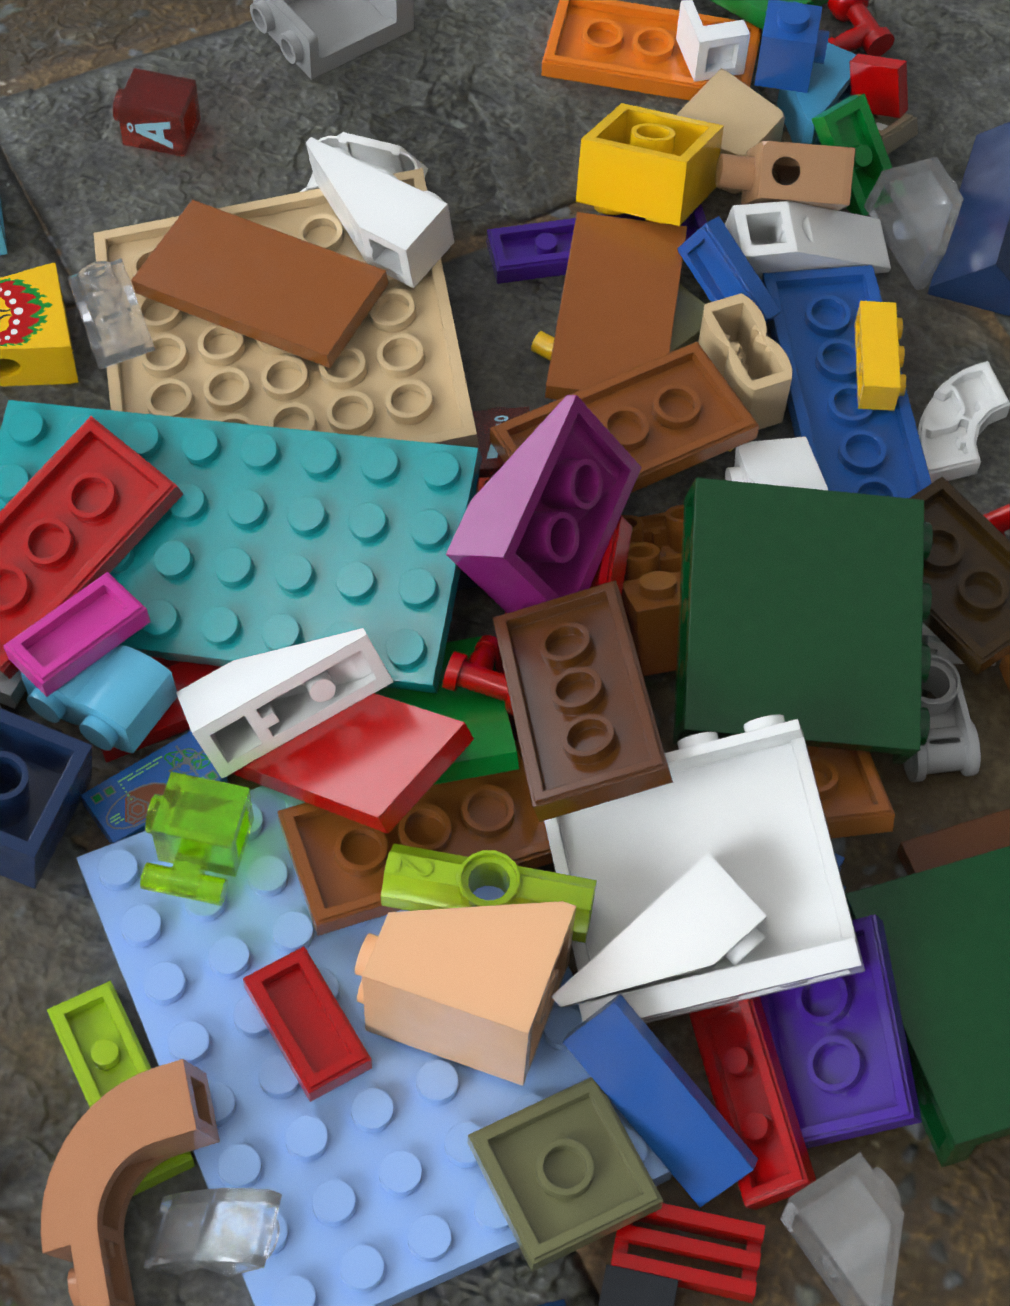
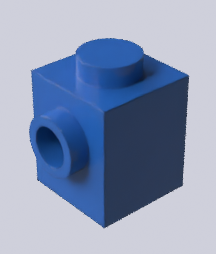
[754,0,829,93]

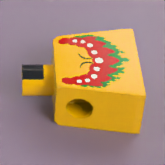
[0,263,79,387]

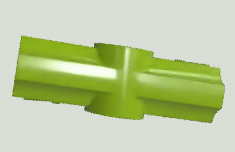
[381,843,597,943]

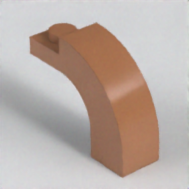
[41,1059,220,1306]

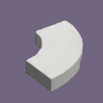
[917,361,1010,483]

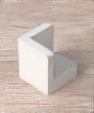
[676,0,750,82]

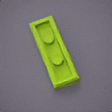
[47,981,195,1196]

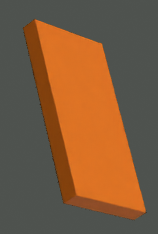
[541,0,762,101]

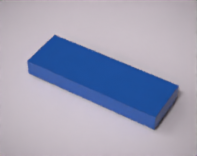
[562,994,758,1207]

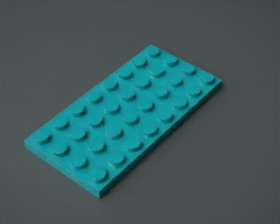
[0,400,482,693]

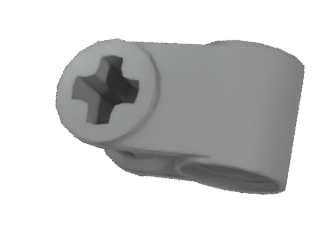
[903,655,981,782]

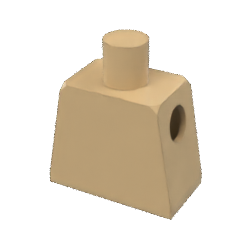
[676,68,785,194]

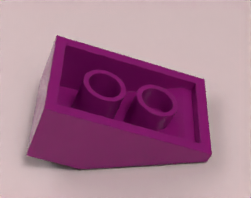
[446,395,642,613]

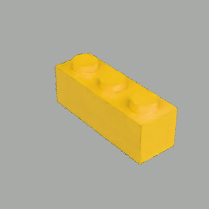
[854,301,906,411]

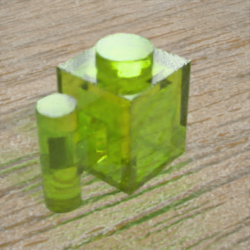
[140,771,254,906]

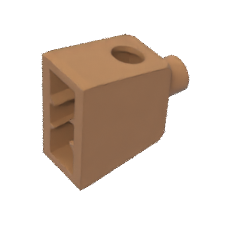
[715,141,855,211]

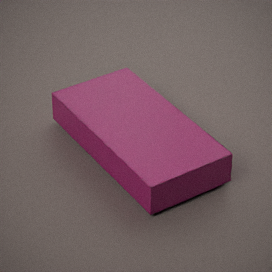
[3,572,150,697]

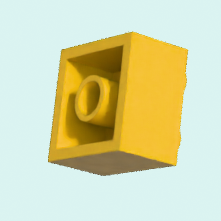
[576,103,724,226]

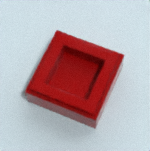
[849,54,908,118]

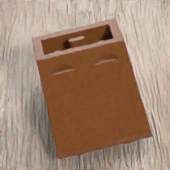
[622,505,684,676]

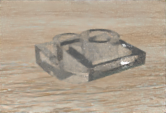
[68,258,155,369]
[144,1188,282,1277]

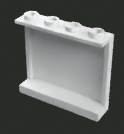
[544,715,865,1024]

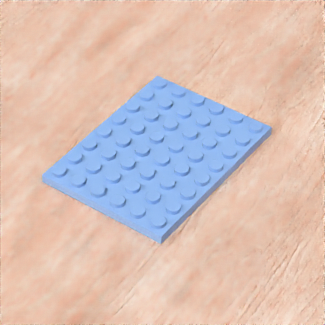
[76,786,672,1306]

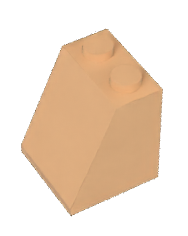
[355,901,576,1086]

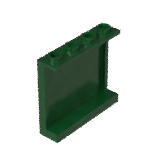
[673,477,933,764]
[845,846,1010,1168]

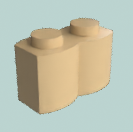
[698,293,792,429]

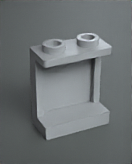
[250,0,414,80]

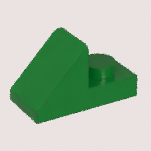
[812,93,902,216]

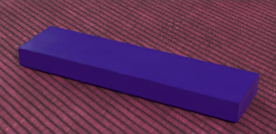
[486,204,707,284]

